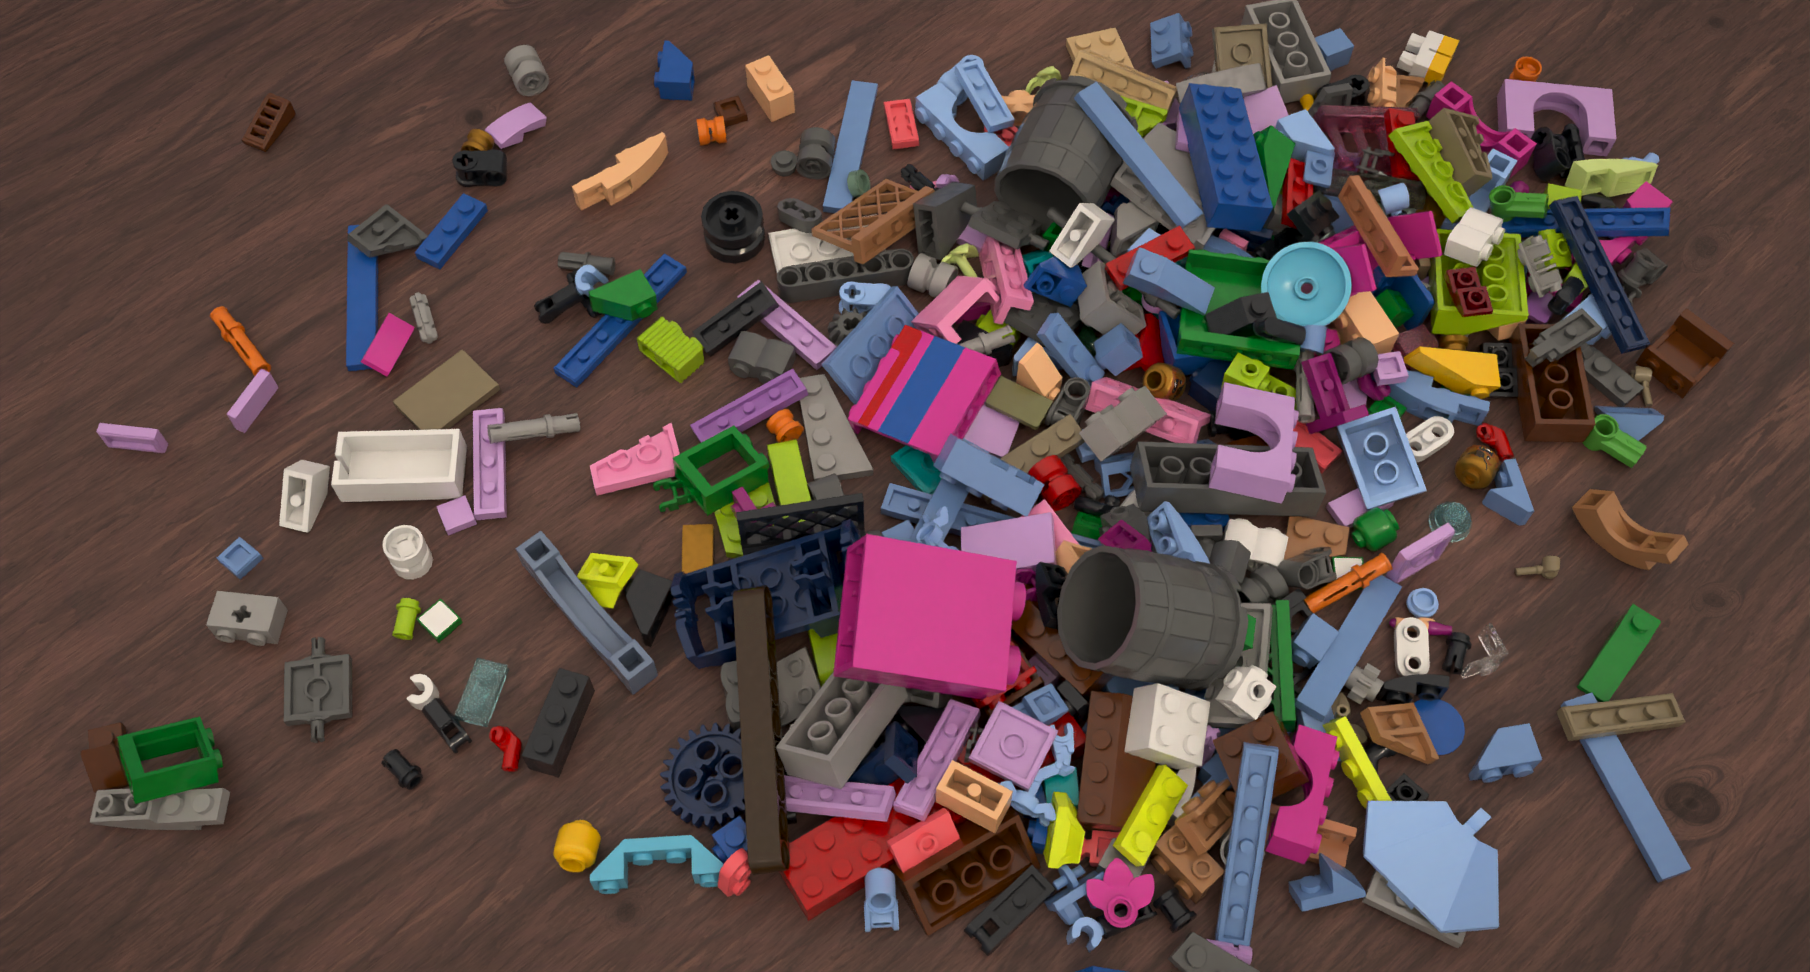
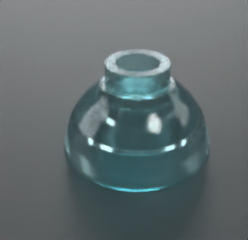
[1429,501,1472,542]

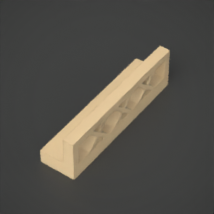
[1069,49,1179,113]

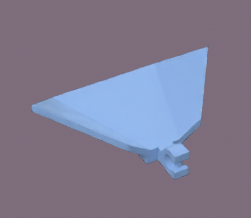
[1363,801,1499,933]

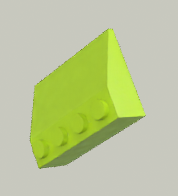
[1429,229,1529,335]

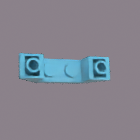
[590,835,723,894]

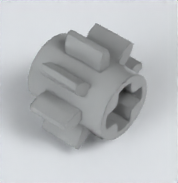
[1344,663,1384,705]

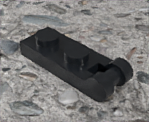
[964,865,1056,956]

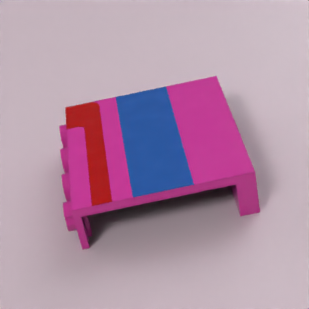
[848,325,1001,463]

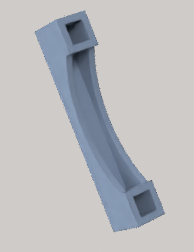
[515,531,658,695]

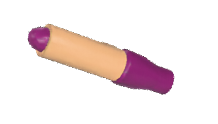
[1389,617,1452,636]

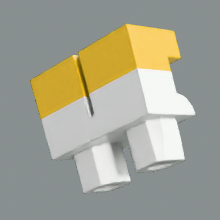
[1397,30,1459,87]

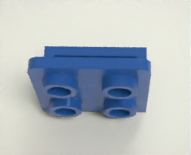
[1371,265,1434,334]

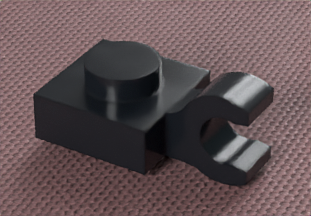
[1057,680,1089,725]

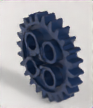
[660,723,745,830]

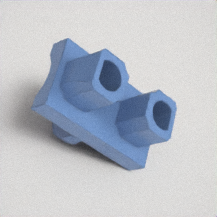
[1044,864,1104,925]

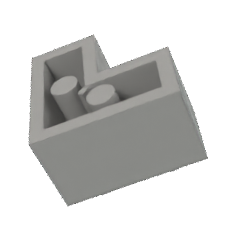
[1077,260,1146,335]
[1079,386,1167,462]

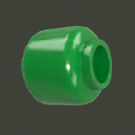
[1351,507,1400,552]

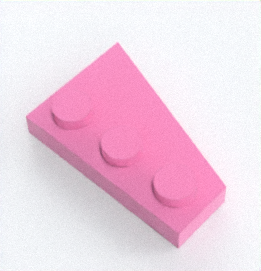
[590,423,680,496]

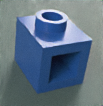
[711,815,748,864]

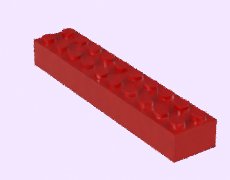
[779,712,1086,921]

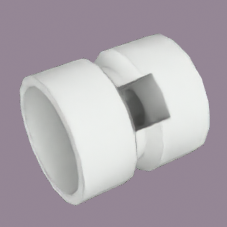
[382,525,433,580]

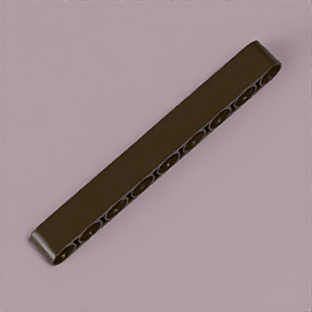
[733,585,790,875]

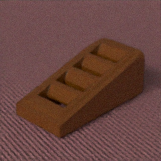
[242,93,296,152]

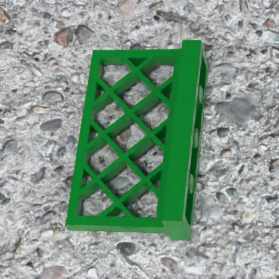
[1215,600,1296,732]

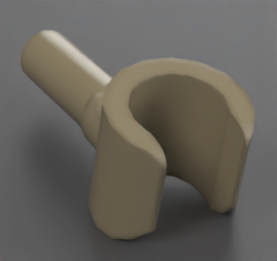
[1630,366,1653,407]
[1515,556,1560,579]

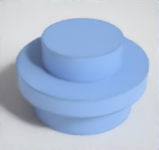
[1406,588,1439,618]

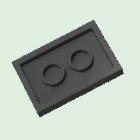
[1004,292,1083,347]

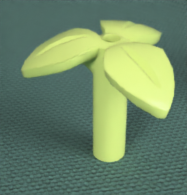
[1025,66,1062,94]
[941,243,979,277]

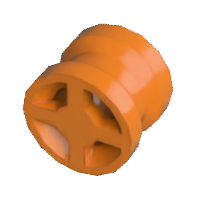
[766,409,804,443]

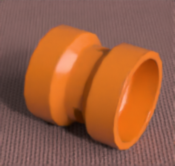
[1509,56,1542,82]
[696,116,727,146]

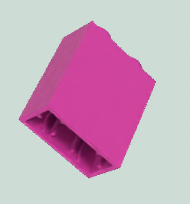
[833,534,1026,699]

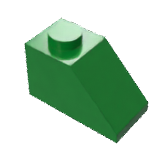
[588,269,657,321]

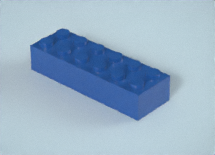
[1179,83,1273,232]

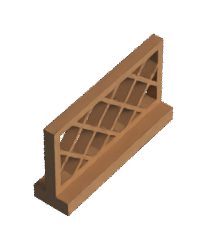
[811,179,935,265]

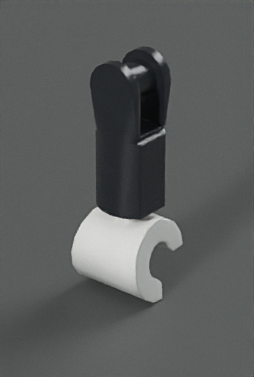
[406,674,472,754]

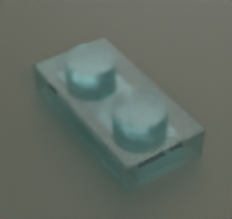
[454,658,509,727]

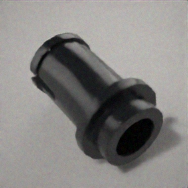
[1442,632,1472,674]
[381,749,423,790]

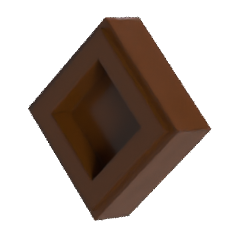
[713,95,748,127]

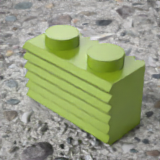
[637,317,704,383]

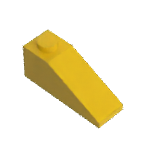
[1404,346,1501,399]

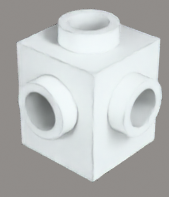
[1216,665,1276,720]

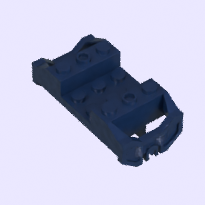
[670,519,861,669]

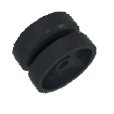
[701,191,765,264]

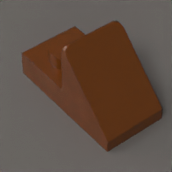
[81,722,129,793]

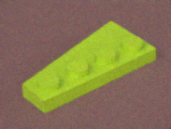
[1389,121,1474,224]

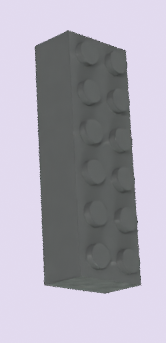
[1130,442,1326,517]

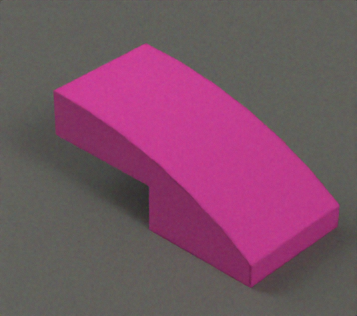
[361,313,415,377]

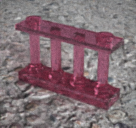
[1313,105,1420,175]

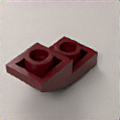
[1444,267,1493,317]

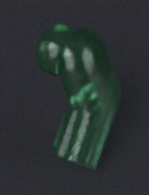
[1077,323,1098,357]

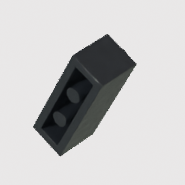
[522,668,595,778]

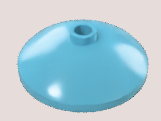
[1261,242,1352,326]

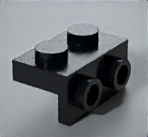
[1286,190,1340,243]

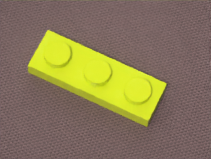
[1322,716,1392,808]
[1113,764,1188,867]

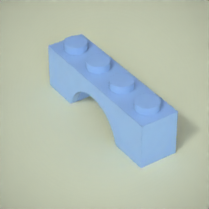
[915,82,1009,181]
[1441,148,1518,230]

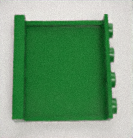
[1176,249,1300,370]

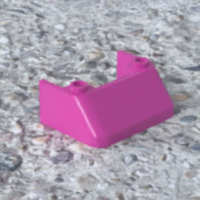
[1318,211,1443,297]

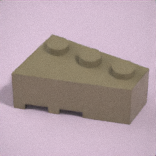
[1429,108,1493,198]

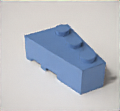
[933,433,1045,516]

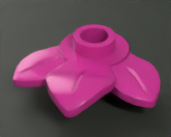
[1086,858,1155,928]

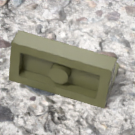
[985,376,1053,430]

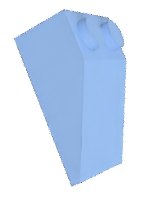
[1337,406,1427,510]

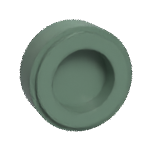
[847,169,870,198]

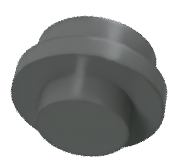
[771,150,797,177]

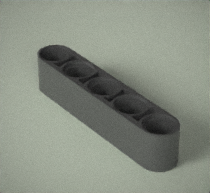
[777,249,914,303]

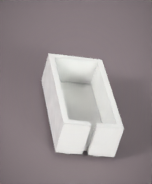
[331,429,467,502]

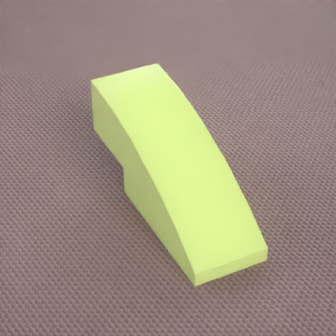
[1565,159,1658,197]

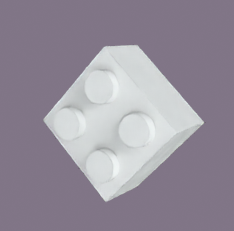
[1124,683,1210,770]

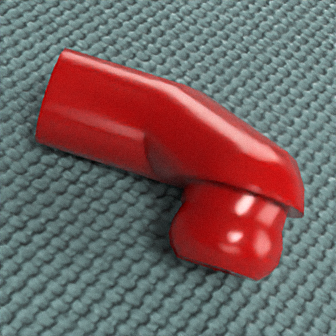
[1476,423,1514,461]
[489,726,522,772]

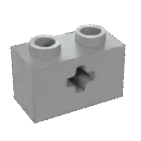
[206,591,288,646]

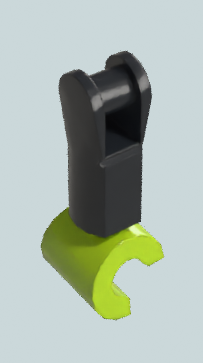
[1547,262,1588,315]

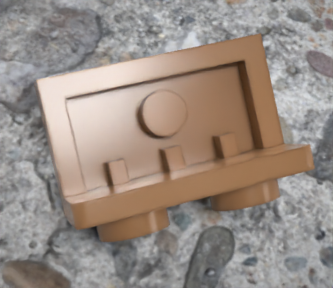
[1174,778,1234,855]
[1149,824,1224,904]

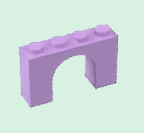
[1497,79,1616,156]
[1209,382,1299,504]

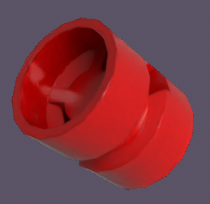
[1028,455,1082,512]

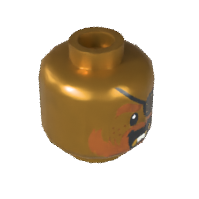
[1142,363,1186,401]
[1454,445,1500,489]

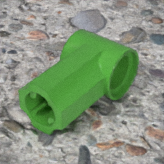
[1489,185,1549,222]
[1582,414,1646,468]

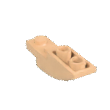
[572,132,668,211]

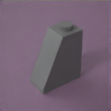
[913,182,977,260]

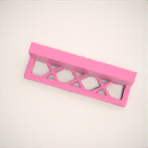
[979,235,1034,324]
[1085,377,1211,444]

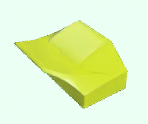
[577,553,639,609]
[1043,792,1085,869]

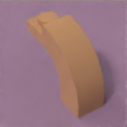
[1572,489,1689,570]

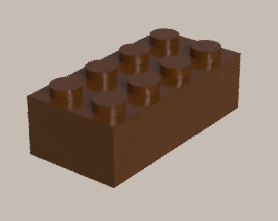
[1508,323,1596,442]

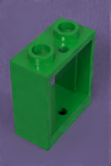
[673,425,770,516]
[117,716,223,804]

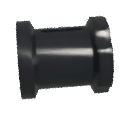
[1153,887,1197,933]

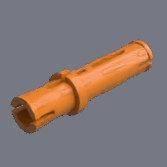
[210,306,271,376]
[1303,553,1393,614]

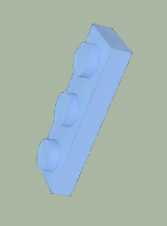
[954,59,1015,133]

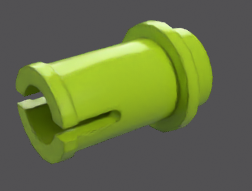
[392,598,421,640]

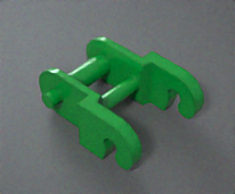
[653,477,694,512]

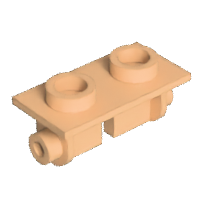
[1367,57,1397,115]

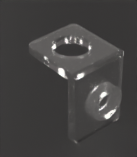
[1461,623,1509,679]

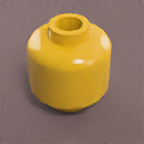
[553,820,601,872]

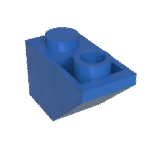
[654,41,695,101]
[1023,256,1087,307]

